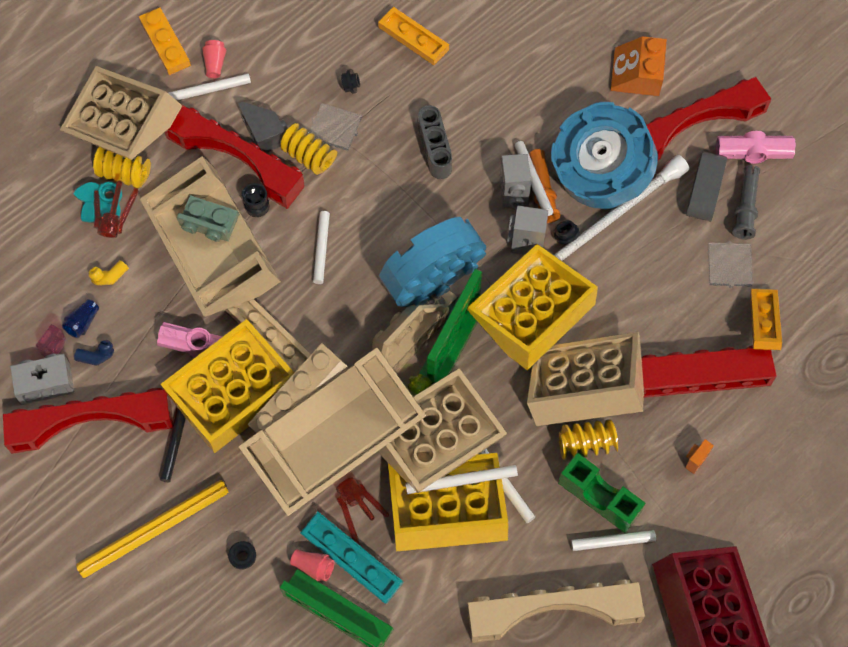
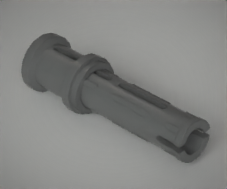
[732,165,760,240]

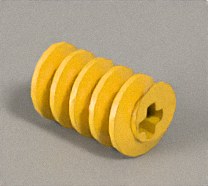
[281,123,338,175]
[93,147,151,188]
[559,419,618,460]

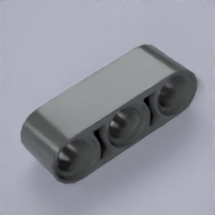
[418,105,452,179]
[686,151,727,222]

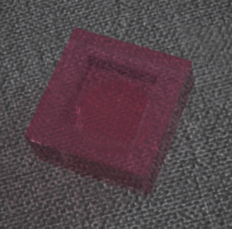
[36,324,66,357]

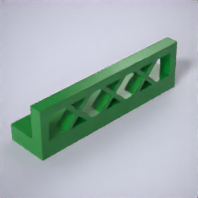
[280,569,394,647]

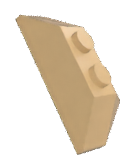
[372,304,449,373]

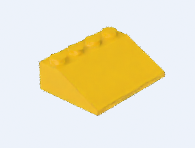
[468,244,598,370]
[160,319,294,453]
[388,453,508,552]

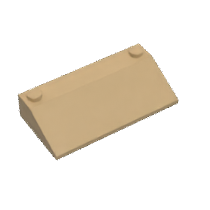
[140,156,281,317]
[239,348,426,516]

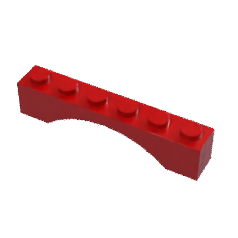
[646,77,771,160]
[165,104,305,209]
[3,388,173,454]

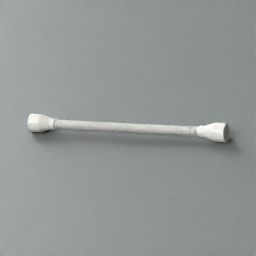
[554,155,689,261]

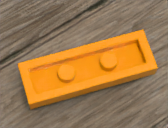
[378,6,449,65]
[138,7,191,75]
[750,289,782,350]

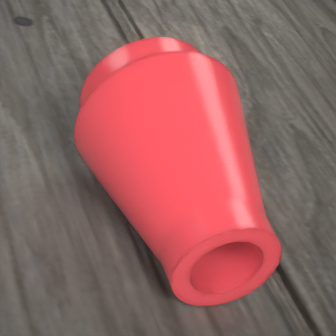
[202,40,227,78]
[290,549,334,582]

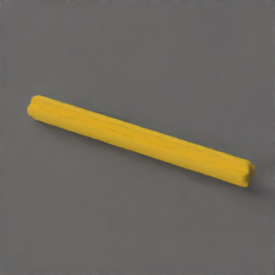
[76,480,228,578]

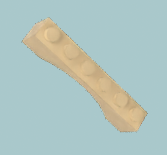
[467,579,645,643]

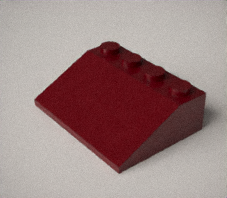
[652,546,770,647]

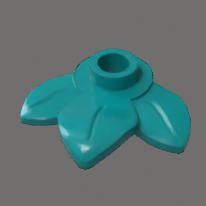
[73,181,122,225]

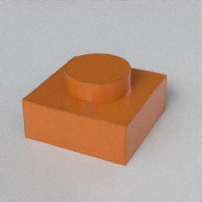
[685,439,714,474]

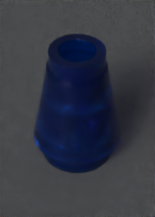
[62,299,99,338]

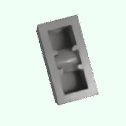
[500,154,531,209]
[507,206,549,254]
[10,354,75,405]

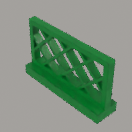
[419,269,482,385]

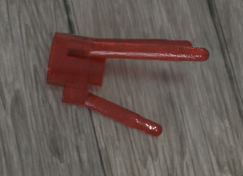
[93,180,139,238]
[336,477,389,546]

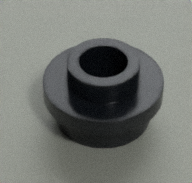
[341,69,360,94]
[554,220,580,244]
[228,541,257,570]

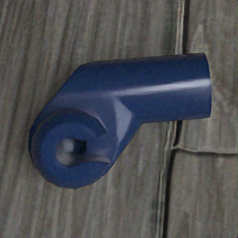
[74,340,114,366]

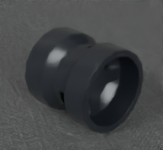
[242,183,270,217]

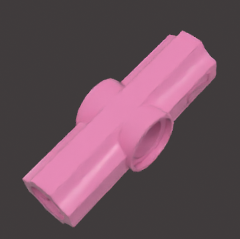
[716,131,796,164]
[157,322,222,358]

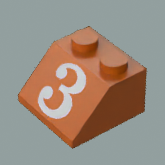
[610,36,667,96]

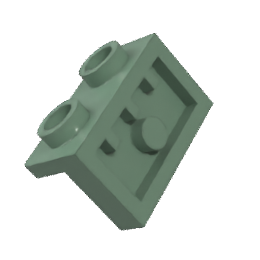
[176,195,239,242]

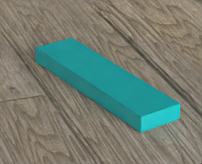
[300,511,404,604]

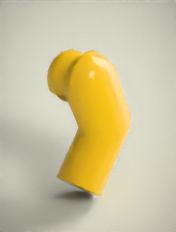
[88,260,129,285]

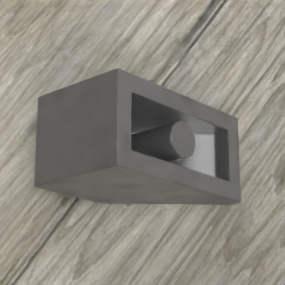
[238,102,288,153]

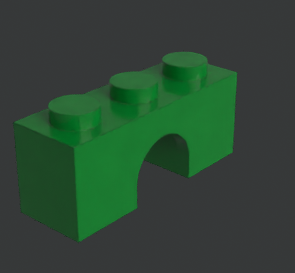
[558,453,646,533]

